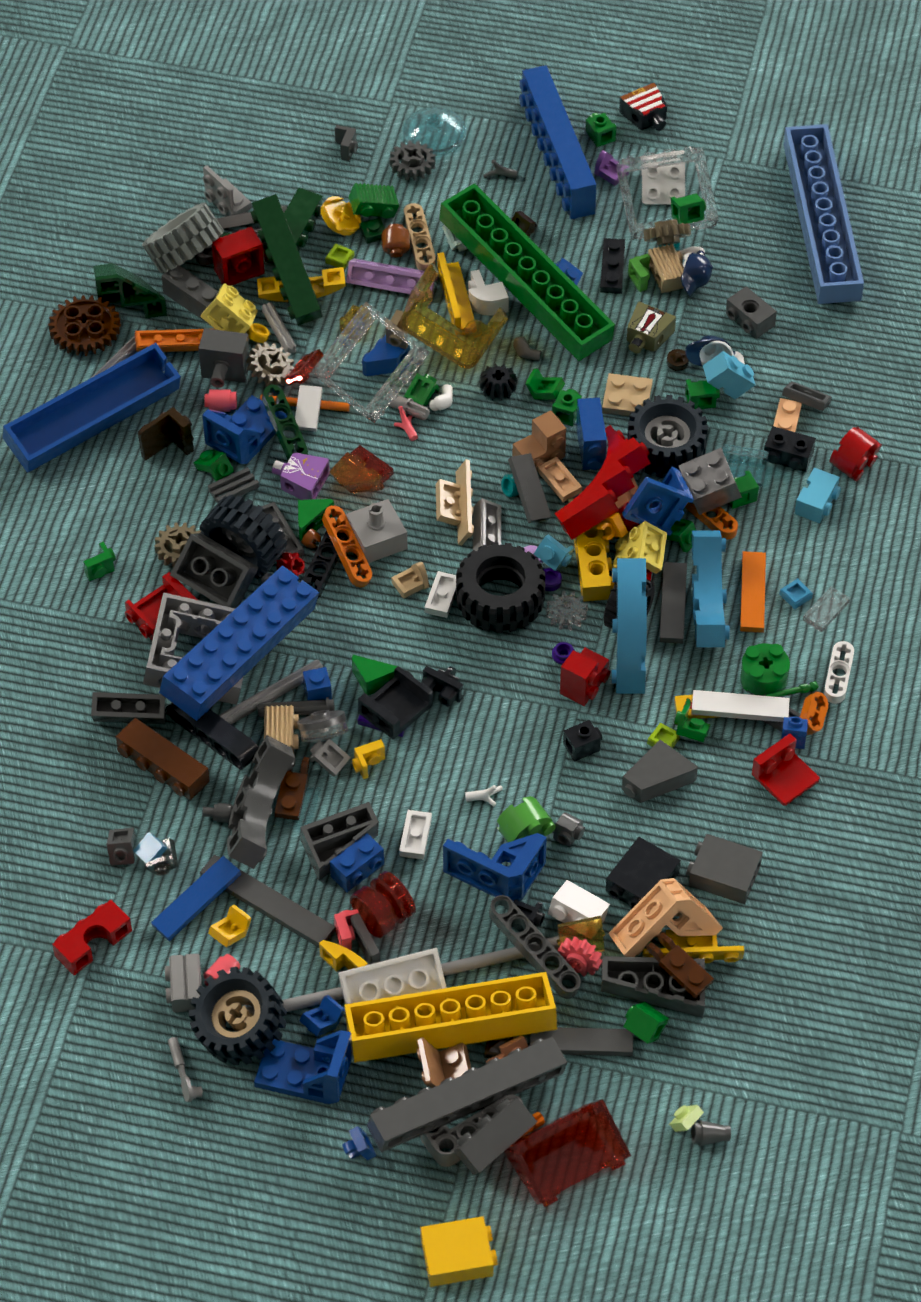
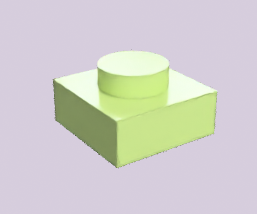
[669,1105,704,1132]

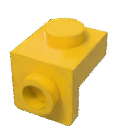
[208,905,251,948]

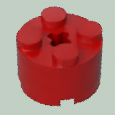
[829,427,882,481]

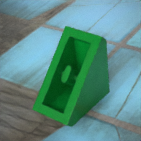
[298,499,334,541]
[352,654,398,696]

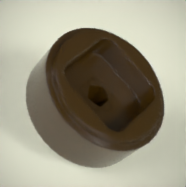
[667,349,689,371]

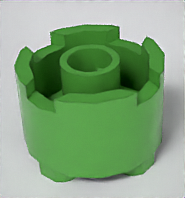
[497,796,556,842]

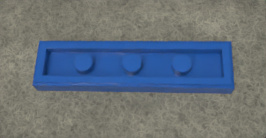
[151,856,241,941]

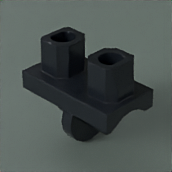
[421,666,463,707]

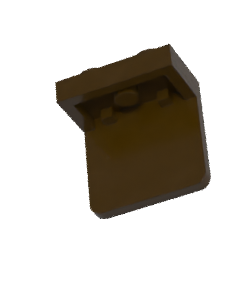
[138,407,194,460]

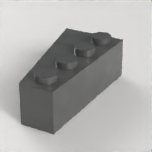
[601,956,705,1018]

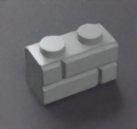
[165,954,202,1013]

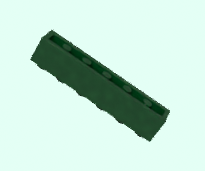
[250,194,323,326]

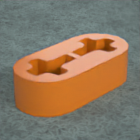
[800,692,828,735]

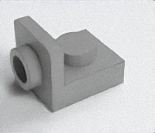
[310,738,351,777]

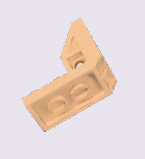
[608,878,723,957]

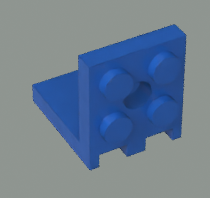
[622,467,694,536]

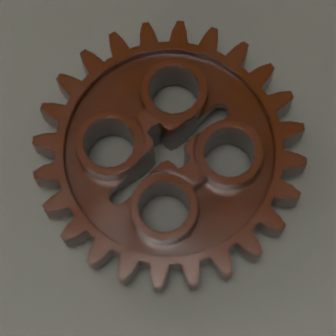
[48,295,121,356]

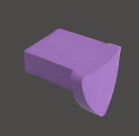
[594,150,629,186]

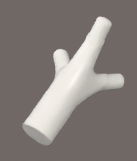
[465,785,503,807]

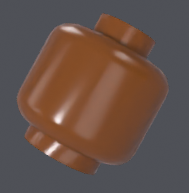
[382,224,410,258]

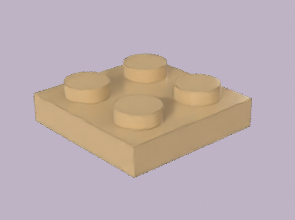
[602,373,653,417]

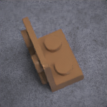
[417,1037,471,1088]

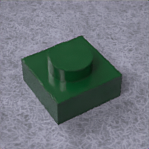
[360,218,385,244]

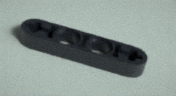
[302,525,347,599]

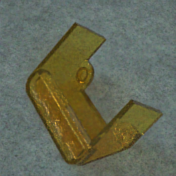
[401,263,508,369]

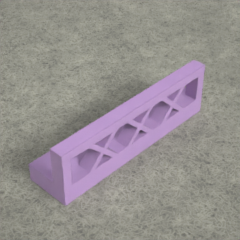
[346,258,439,298]

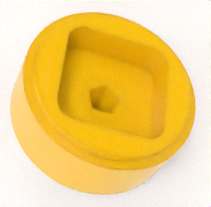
[246,323,270,343]

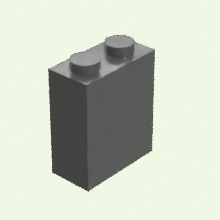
[686,833,763,904]

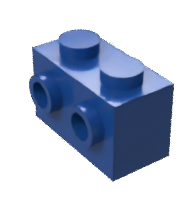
[330,833,384,892]

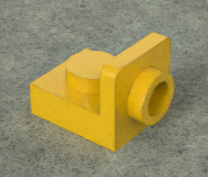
[352,739,385,779]

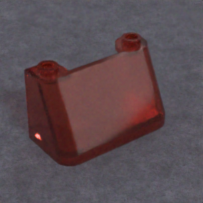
[504,1099,631,1207]

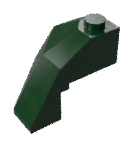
[93,263,167,319]

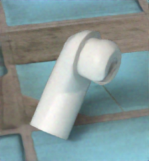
[429,384,453,411]

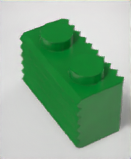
[349,183,400,219]

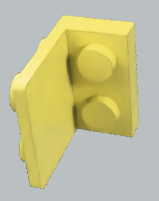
[200,283,258,333]
[612,521,667,574]

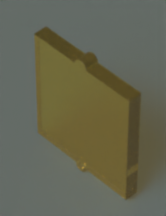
[557,916,606,952]

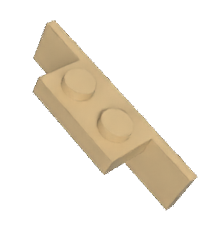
[436,459,474,546]

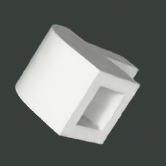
[468,270,509,316]

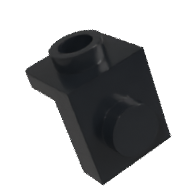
[511,900,545,931]

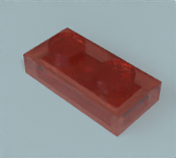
[284,349,324,386]
[344,445,394,487]

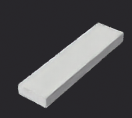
[691,690,790,722]

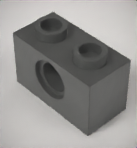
[726,286,777,339]

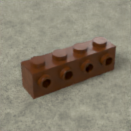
[116,718,210,801]

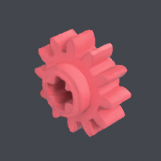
[558,936,602,976]

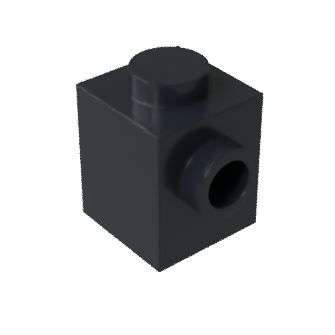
[563,720,602,762]

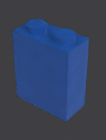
[576,397,607,470]

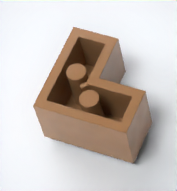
[512,410,566,472]

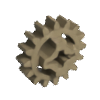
[643,219,691,246]
[246,342,295,387]
[154,522,201,568]

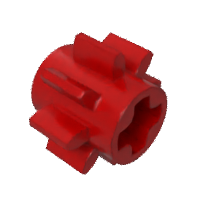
[276,553,305,580]

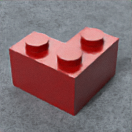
[560,647,611,706]

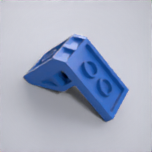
[202,395,287,464]
[443,833,547,902]
[254,1030,353,1104]

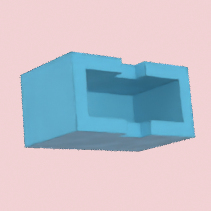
[703,351,755,399]
[795,467,841,523]

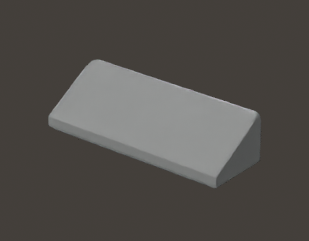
[473,498,501,551]

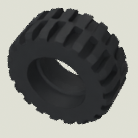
[456,542,545,633]

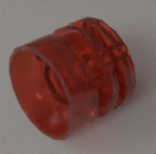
[350,871,416,939]

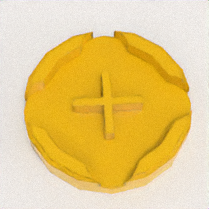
[321,196,361,236]

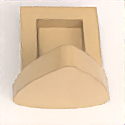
[391,562,429,599]

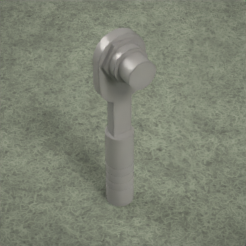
[168,1037,203,1102]

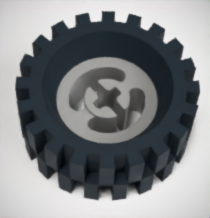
[627,395,708,478]

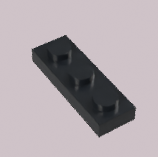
[600,238,625,294]

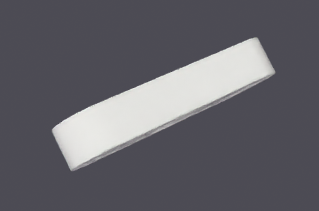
[824,641,854,704]

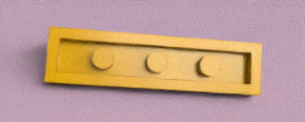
[437,252,476,335]

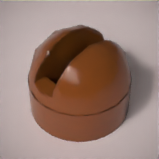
[301,528,321,549]

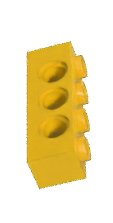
[574,524,615,602]

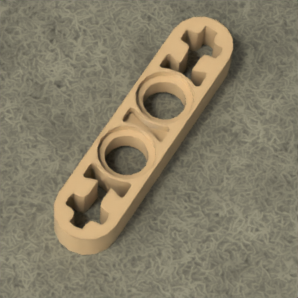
[404,203,436,272]

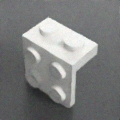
[641,159,685,205]

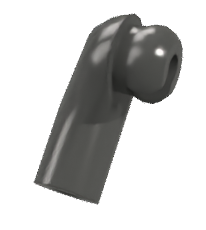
[513,336,541,361]

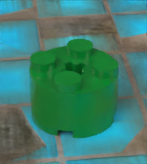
[740,643,790,696]

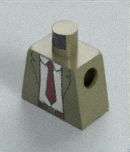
[627,301,676,354]

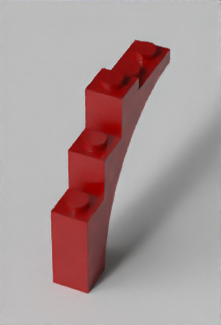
[554,425,650,540]

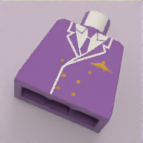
[272,453,330,500]

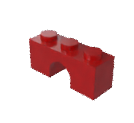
[52,900,132,976]

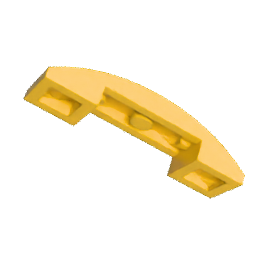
[257,267,346,302]

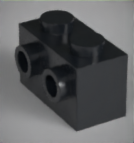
[763,426,816,472]

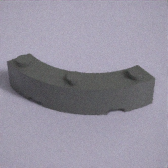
[227,735,295,869]

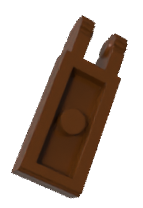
[274,755,310,820]
[646,932,714,999]

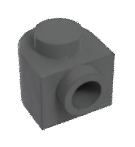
[553,812,585,847]

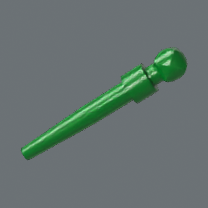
[765,681,819,697]

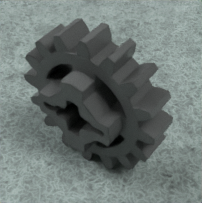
[389,140,436,181]

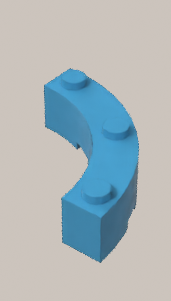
[692,531,730,647]
[611,558,647,694]

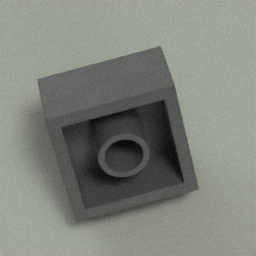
[198,328,250,388]

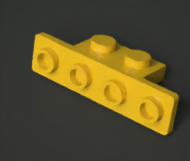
[642,929,744,963]

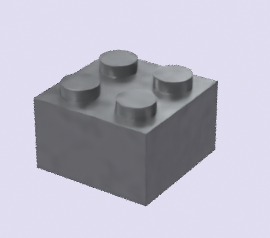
[679,448,742,515]

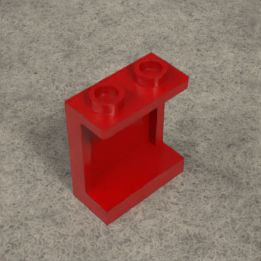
[125,572,197,640]

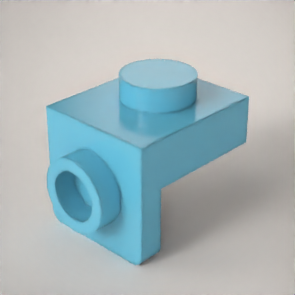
[533,534,575,571]

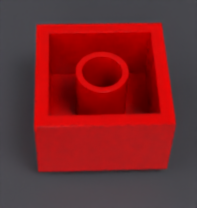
[212,227,265,286]

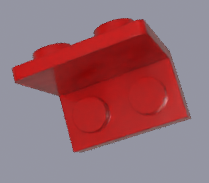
[752,734,820,806]

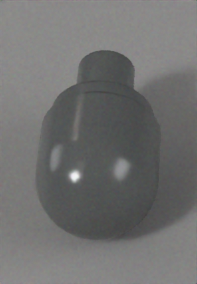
[202,803,233,823]

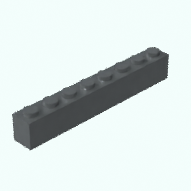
[367,1037,567,1153]

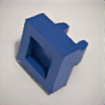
[342,1126,376,1161]

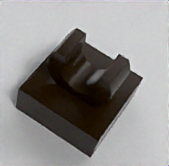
[512,211,537,237]

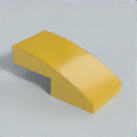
[319,940,368,972]

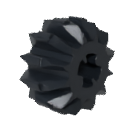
[479,363,517,401]

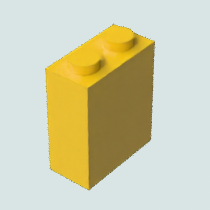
[420,1216,498,1287]

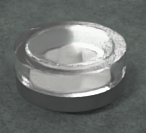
[297,710,349,742]

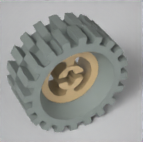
[142,202,224,273]

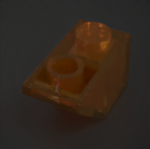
[329,452,385,493]

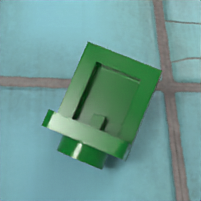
[526,369,565,400]
[193,450,234,482]
[83,542,116,581]

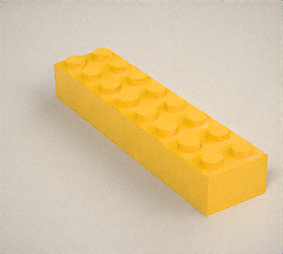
[344,972,557,1063]

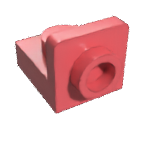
[334,909,359,950]

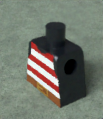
[619,83,667,131]

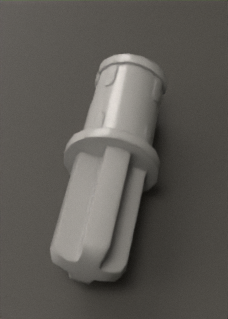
[386,392,430,420]

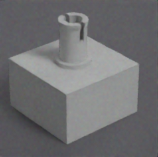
[346,499,408,563]

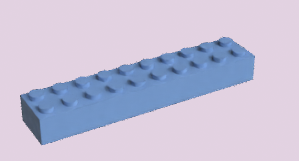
[783,124,864,304]

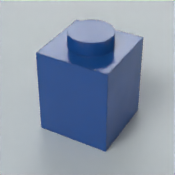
[303,667,332,701]

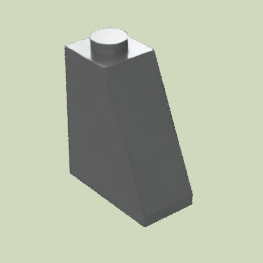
[622,740,698,803]

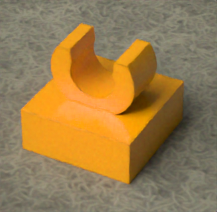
[596,513,628,540]

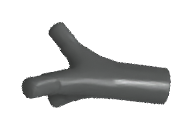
[483,160,518,179]

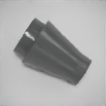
[691,1120,731,1146]

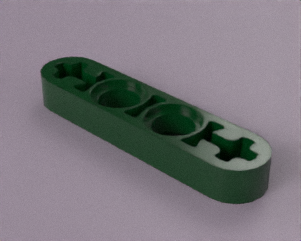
[262,385,308,461]

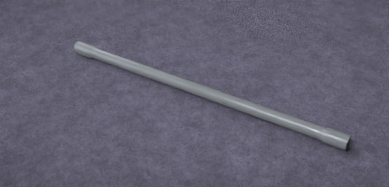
[246,934,567,1015]

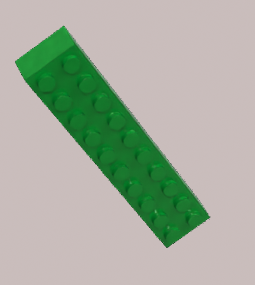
[439,183,615,361]

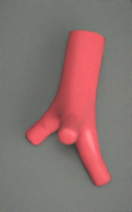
[394,406,418,441]

